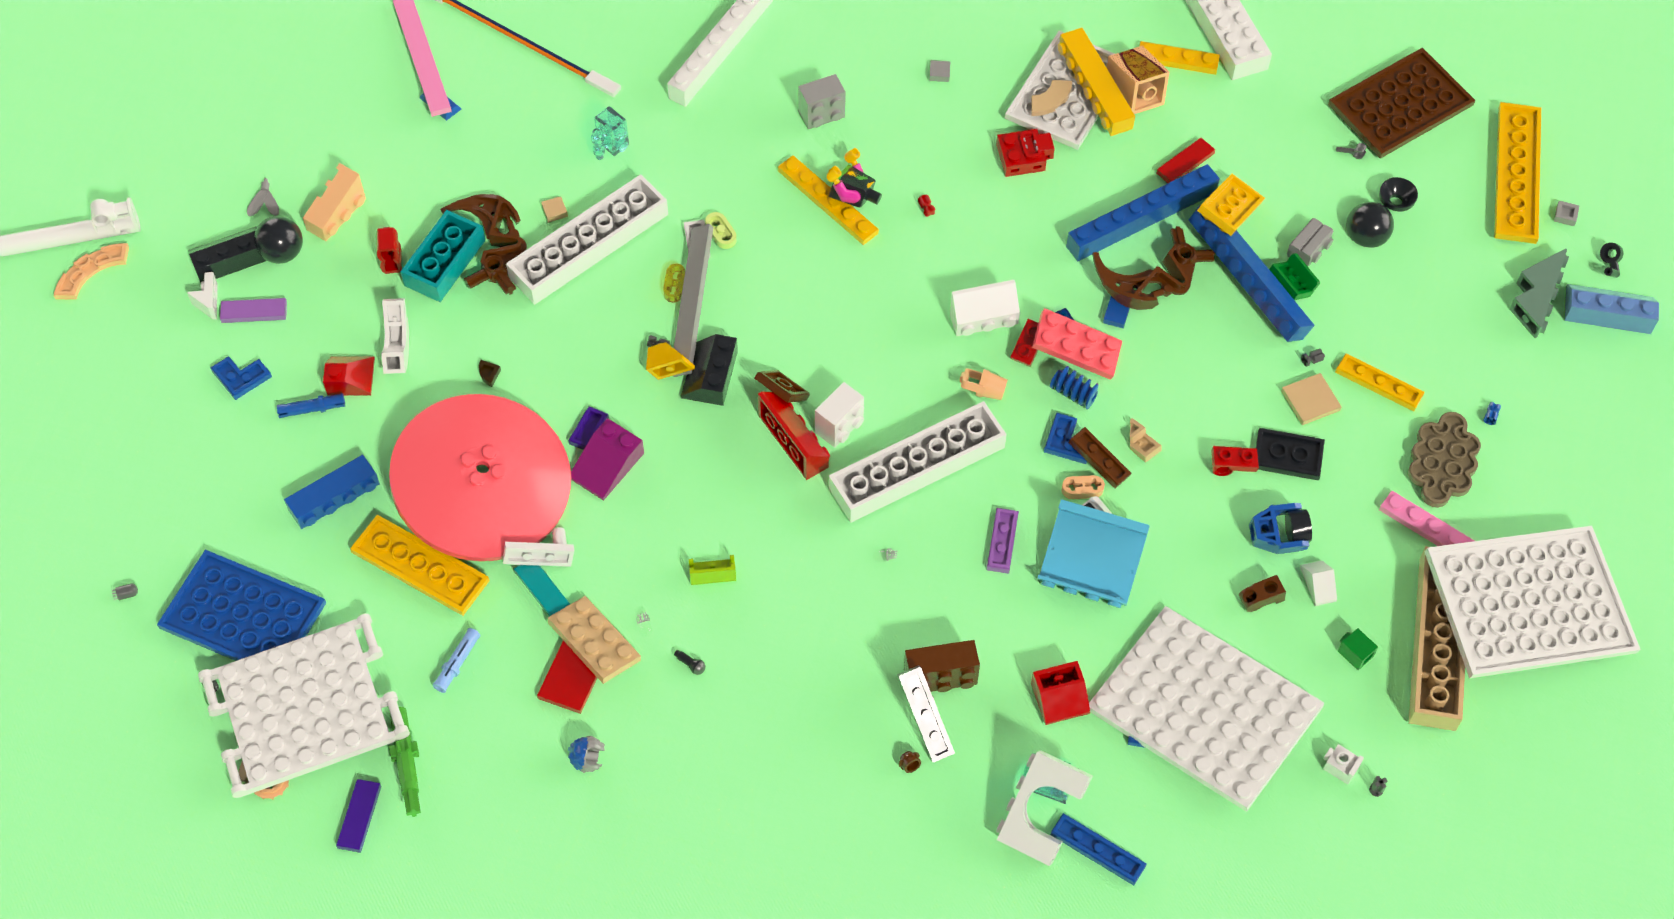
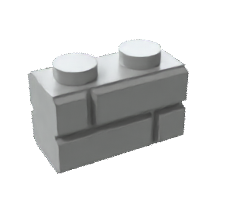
[1287,218,1334,267]

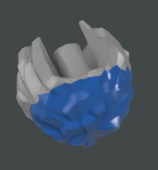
[568,736,605,773]

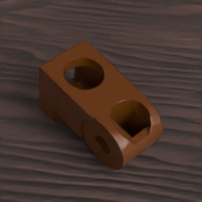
[1239,575,1286,612]

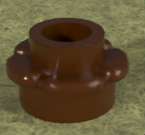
[899,751,921,773]

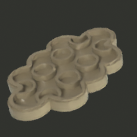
[1408,412,1481,508]

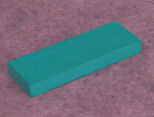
[514,565,570,617]

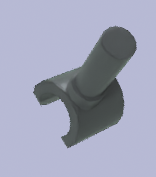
[1336,143,1367,159]

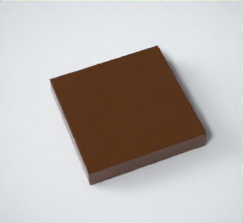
[754,370,810,403]

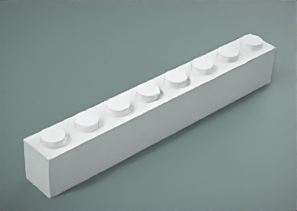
[667,0,773,107]

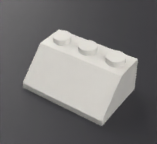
[950,279,1020,337]

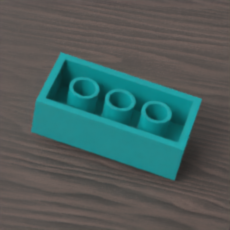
[400,210,486,303]

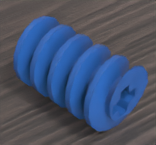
[1050,366,1099,410]

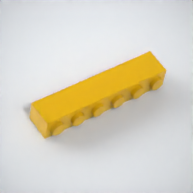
[1058,27,1135,136]

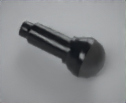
[674,650,706,675]

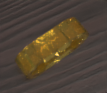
[663,263,685,303]

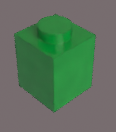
[1338,628,1378,670]

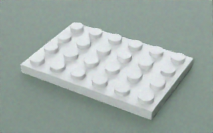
[1005,30,1115,150]

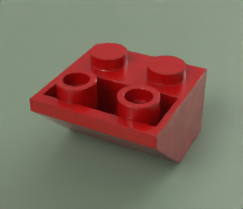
[1031,661,1090,725]

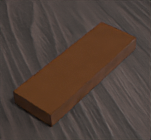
[1068,427,1132,489]

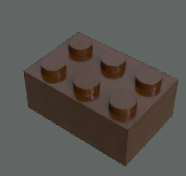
[904,640,980,692]

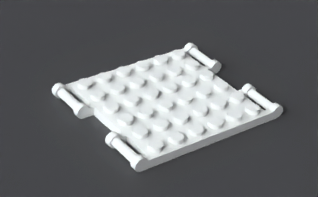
[198,614,410,798]

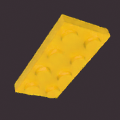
[1197,173,1265,236]

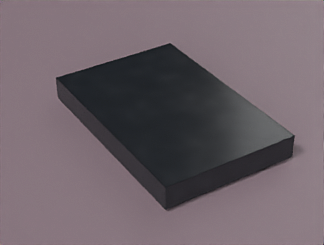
[1256,428,1325,481]

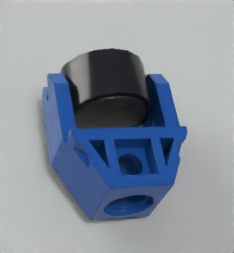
[1249,503,1312,554]

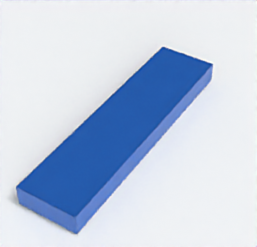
[1050,813,1147,886]

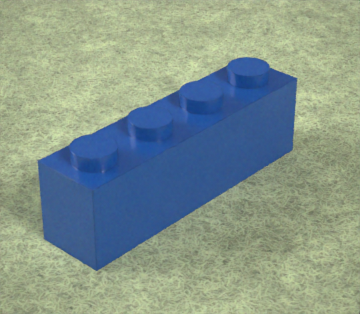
[284,455,380,529]

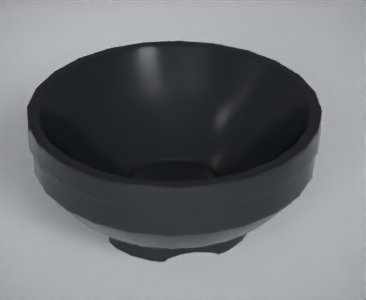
[1379,177,1418,212]

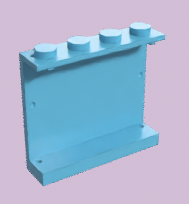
[1038,499,1150,608]

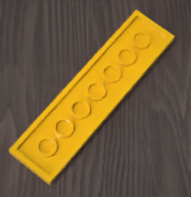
[1494,102,1542,244]

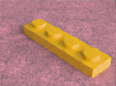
[1140,41,1220,75]

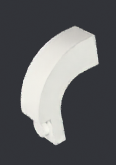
[381,298,409,374]

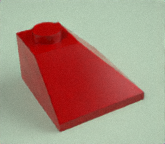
[323,356,375,396]

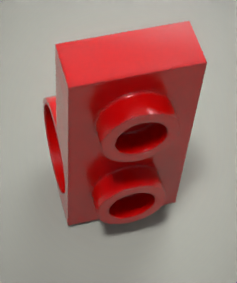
[1010,319,1038,367]
[1211,446,1259,476]

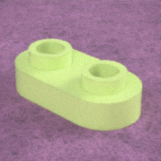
[705,212,737,249]

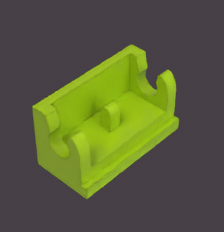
[689,554,736,585]

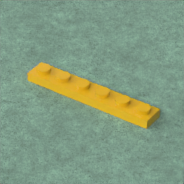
[778,155,879,245]

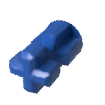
[1483,402,1501,425]

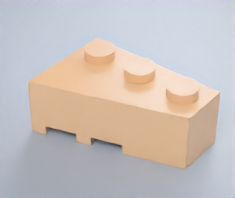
[303,163,366,241]

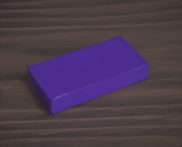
[568,406,609,450]

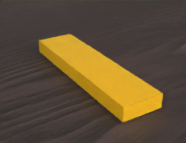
[1335,353,1425,412]

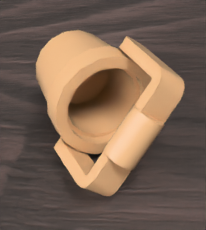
[959,368,1008,400]

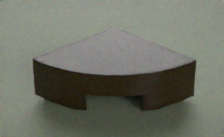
[479,360,501,387]

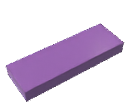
[220,298,287,323]
[987,508,1019,574]

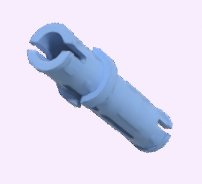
[433,628,481,693]

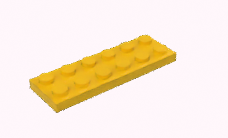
[350,514,490,616]

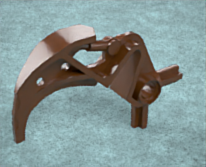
[440,194,527,295]
[1092,226,1215,310]

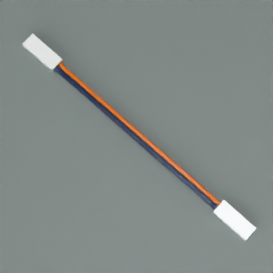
[435,0,621,98]

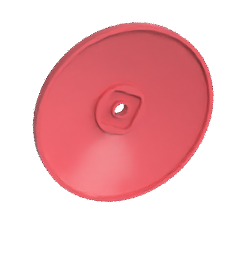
[389,394,571,561]

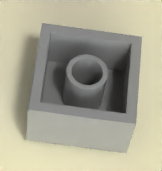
[798,74,846,130]

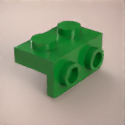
[1269,253,1320,300]

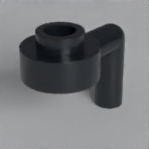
[1600,242,1624,278]

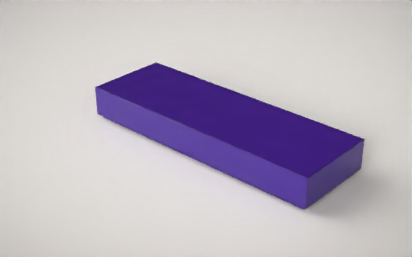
[336,779,382,853]

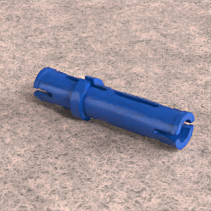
[277,393,346,419]

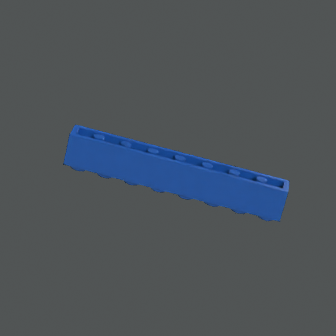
[1066,164,1220,262]
[1188,205,1315,342]

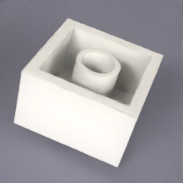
[815,382,865,448]

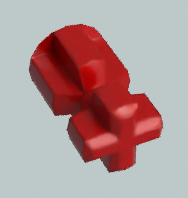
[918,194,936,217]

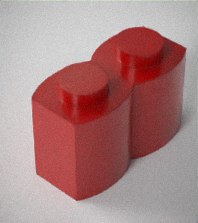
[376,227,402,274]

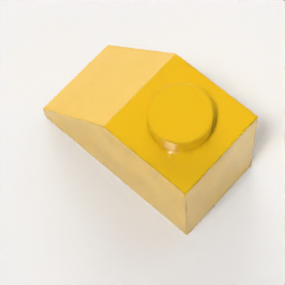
[646,342,695,380]

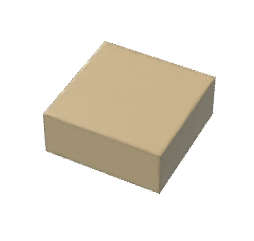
[541,196,568,223]

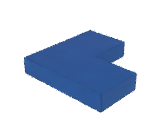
[210,356,272,400]
[1044,412,1087,464]

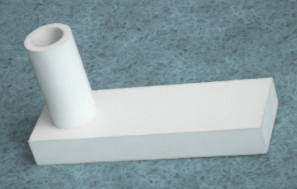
[502,527,575,567]

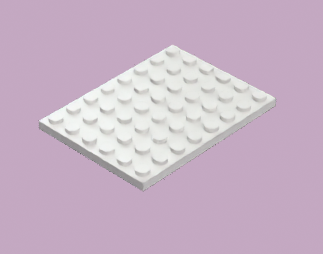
[1424,526,1641,679]
[1089,606,1324,812]

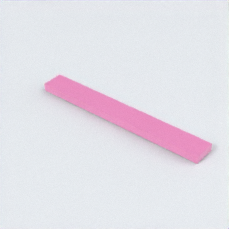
[393,0,452,117]

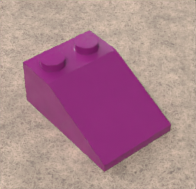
[571,418,644,501]

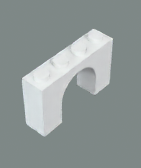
[996,750,1093,866]

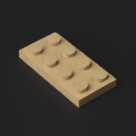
[548,596,641,684]

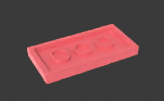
[1032,308,1122,380]

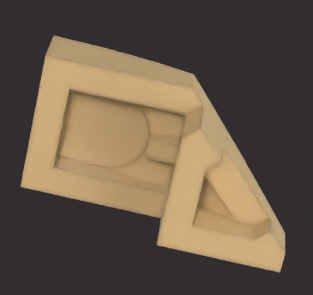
[1130,418,1162,463]

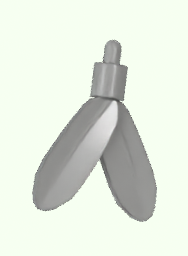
[247,178,279,217]

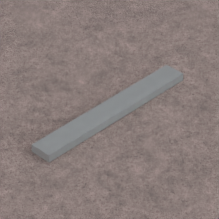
[673,224,714,377]

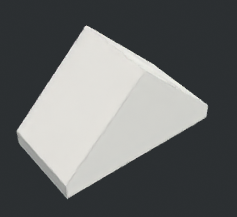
[1300,560,1337,606]

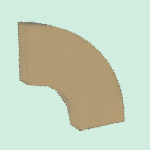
[1031,80,1072,116]

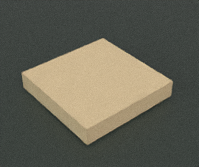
[1281,373,1342,425]

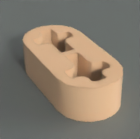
[1061,475,1105,499]

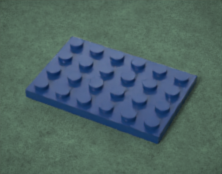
[157,549,326,661]

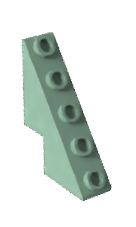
[1509,248,1569,339]

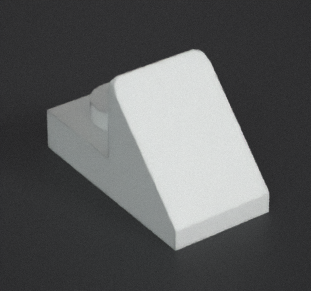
[187,272,218,320]

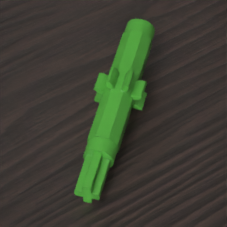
[389,707,421,817]

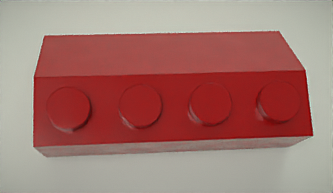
[758,391,830,480]

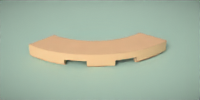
[53,243,129,300]

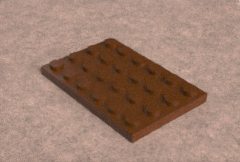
[1328,47,1476,159]

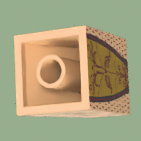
[1107,46,1170,114]

